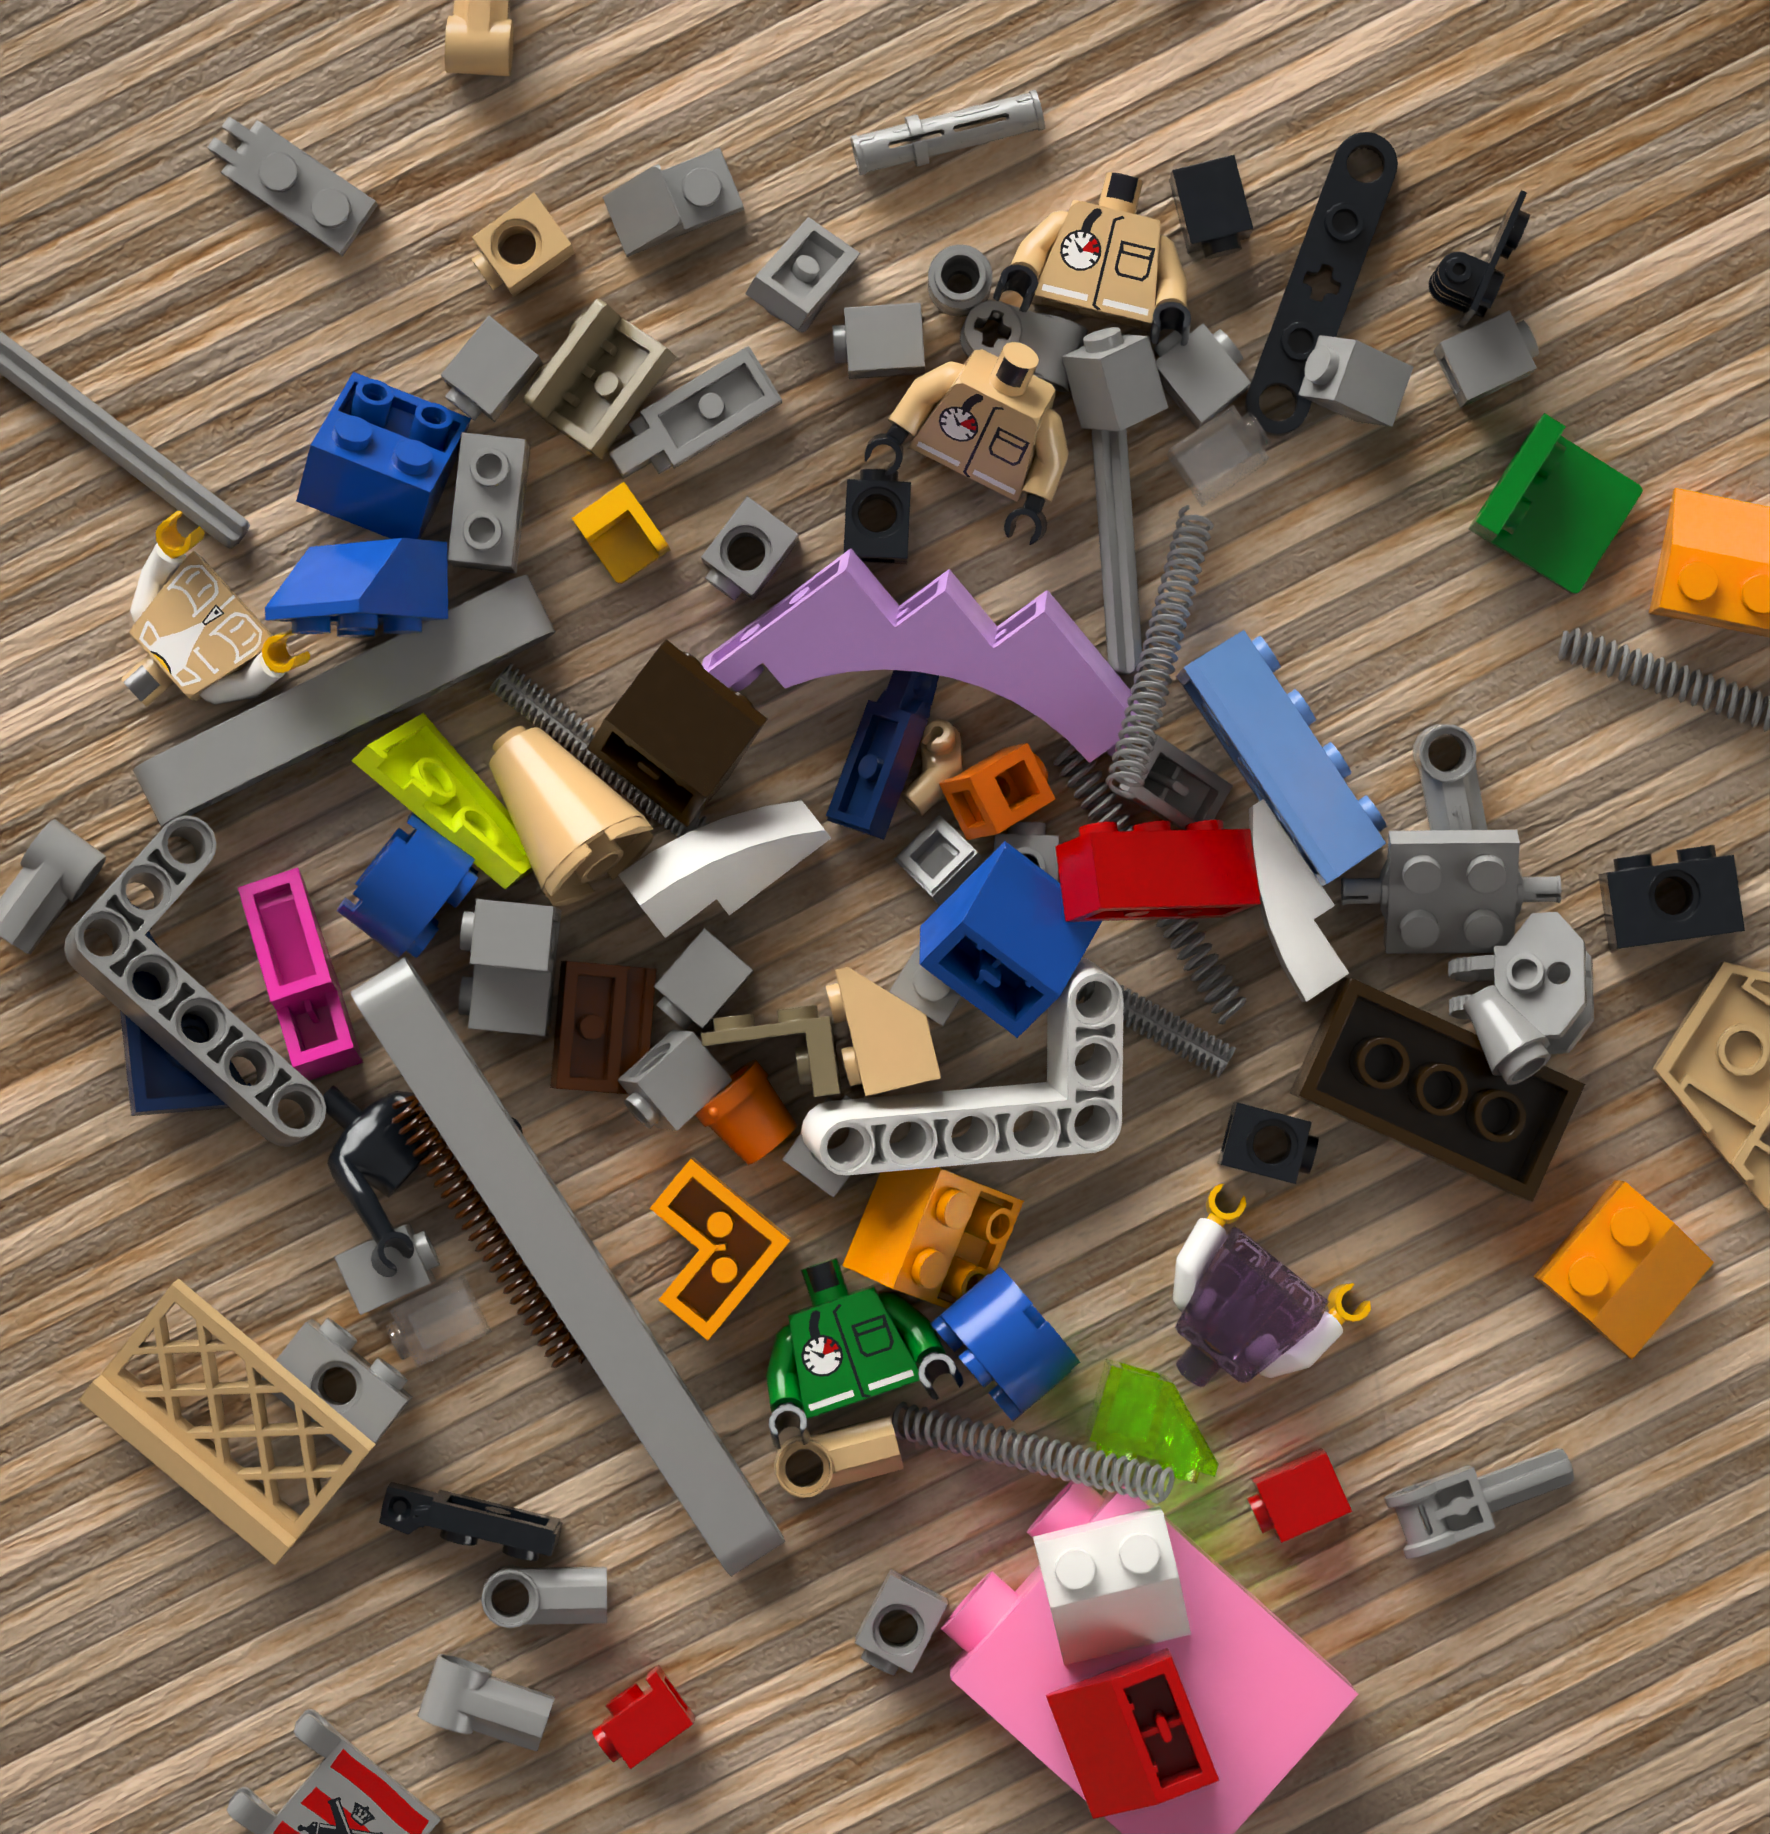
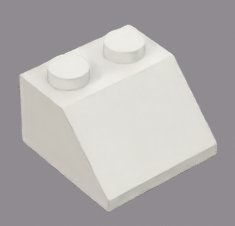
[1033,1506,1191,1665]

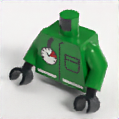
[766,1258,964,1449]

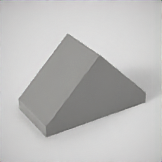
[1118,734,1233,830]

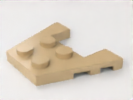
[1652,962,1770,1215]

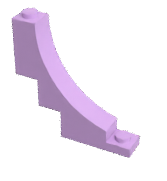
[702,548,1142,763]

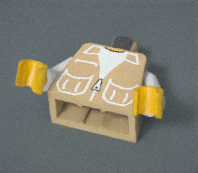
[121,511,310,707]

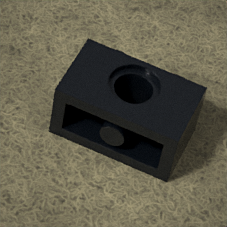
[1598,845,1745,950]

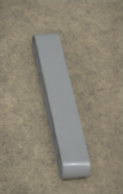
[133,575,556,827]

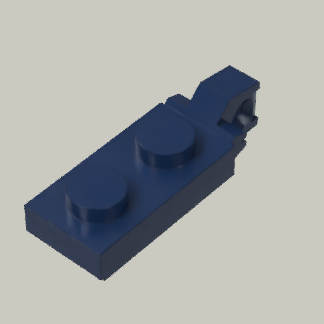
[826,670,939,840]

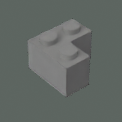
[458,899,562,1036]

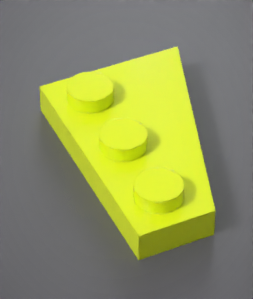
[351,713,533,889]

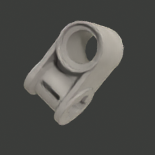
[960,300,1088,392]

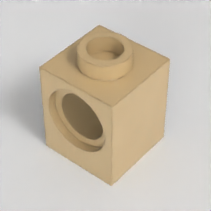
[471,193,575,297]

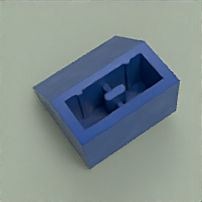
[296,372,471,539]
[265,538,448,638]
[919,841,1102,1038]

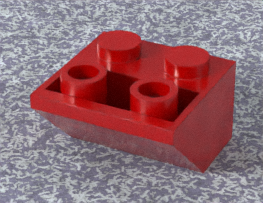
[1046,1648,1219,1819]

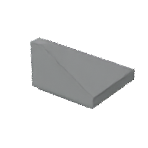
[894,815,981,906]

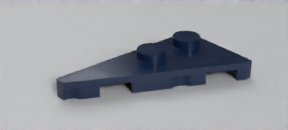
[120,899,252,1116]

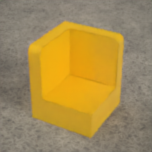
[572,482,670,584]

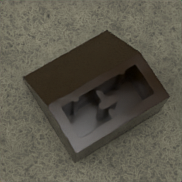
[587,639,768,827]

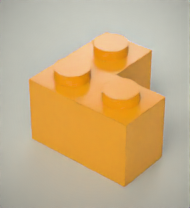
[649,1157,792,1341]

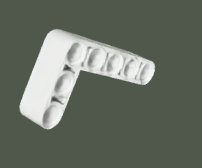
[801,958,1124,1176]

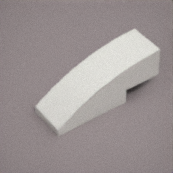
[1249,799,1349,1002]
[618,800,831,938]

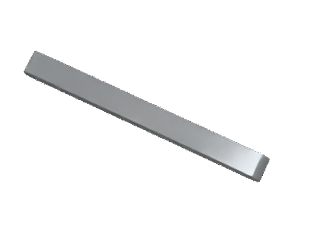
[350,957,785,1577]

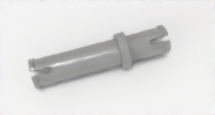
[850,90,1045,176]

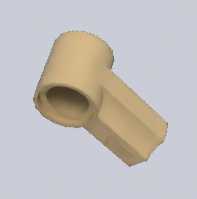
[445,0,514,76]
[774,1415,904,1498]

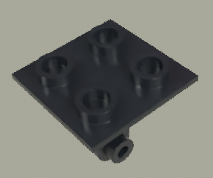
[1428,190,1531,328]

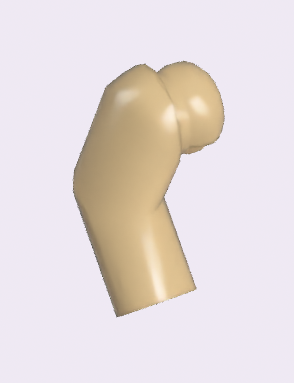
[901,719,963,816]

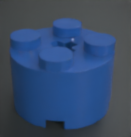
[337,812,479,959]
[930,1267,1080,1422]

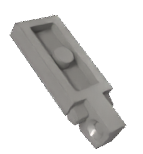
[609,346,782,479]

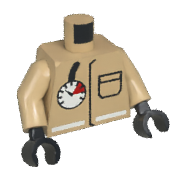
[993,172,1191,346]
[864,342,1069,545]

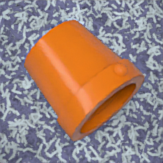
[695,1059,797,1165]

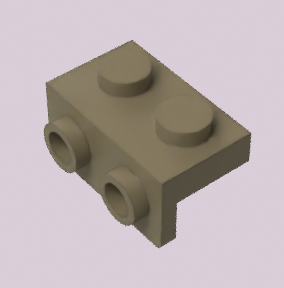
[523,299,676,459]

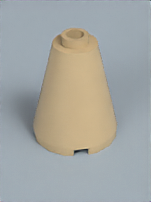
[489,726,654,907]

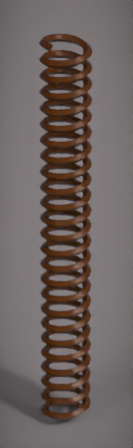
[391,1096,586,1368]

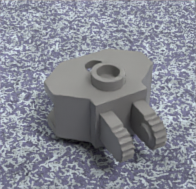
[1448,912,1594,1054]

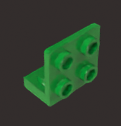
[1468,413,1643,595]

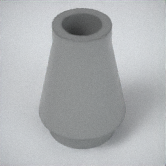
[1463,985,1551,1085]

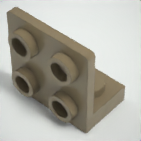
[701,1005,842,1097]

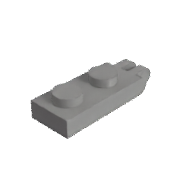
[207,117,378,256]

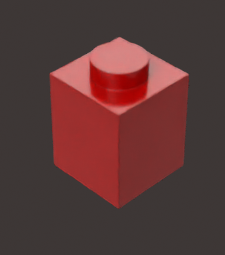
[1247,1448,1352,1543]

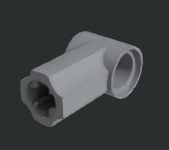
[1413,724,1487,830]
[0,819,106,954]
[481,1565,607,1628]
[418,1654,555,1751]

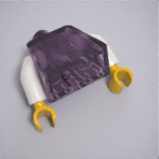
[1173,1184,1371,1387]

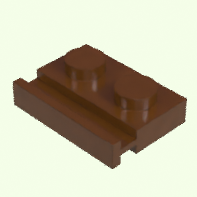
[550,961,657,1094]

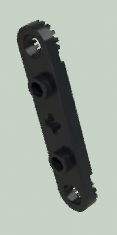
[1245,132,1398,436]

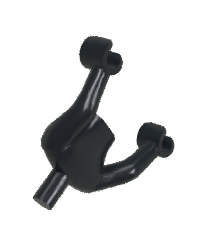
[323,1085,523,1277]

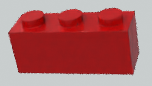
[1055,820,1261,922]

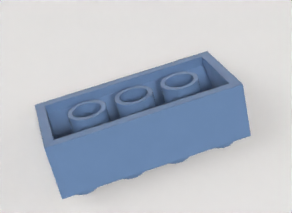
[1176,630,1387,886]

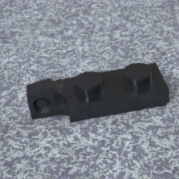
[379,1482,563,1561]

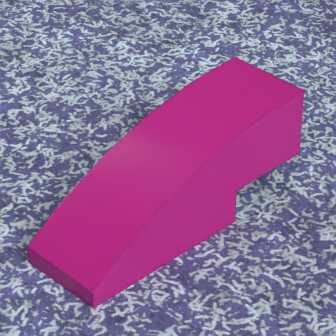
[237,867,363,1081]

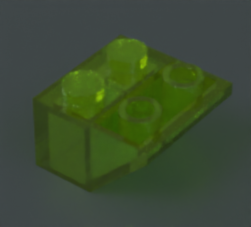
[1085,1358,1219,1483]

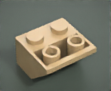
[826,967,941,1096]

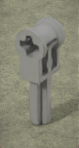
[1384,1448,1574,1559]

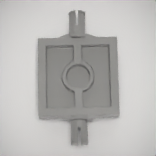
[1341,830,1561,954]

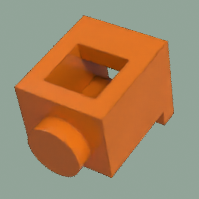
[939,743,1056,840]

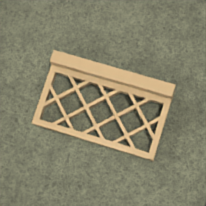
[78,1278,376,1565]

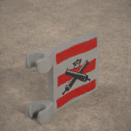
[227,1709,441,1834]

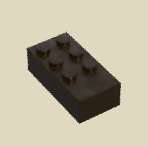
[1290,977,1585,1202]

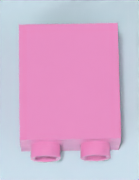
[941,1475,1358,1834]

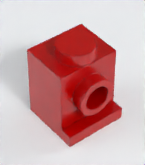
[592,1665,696,1769]

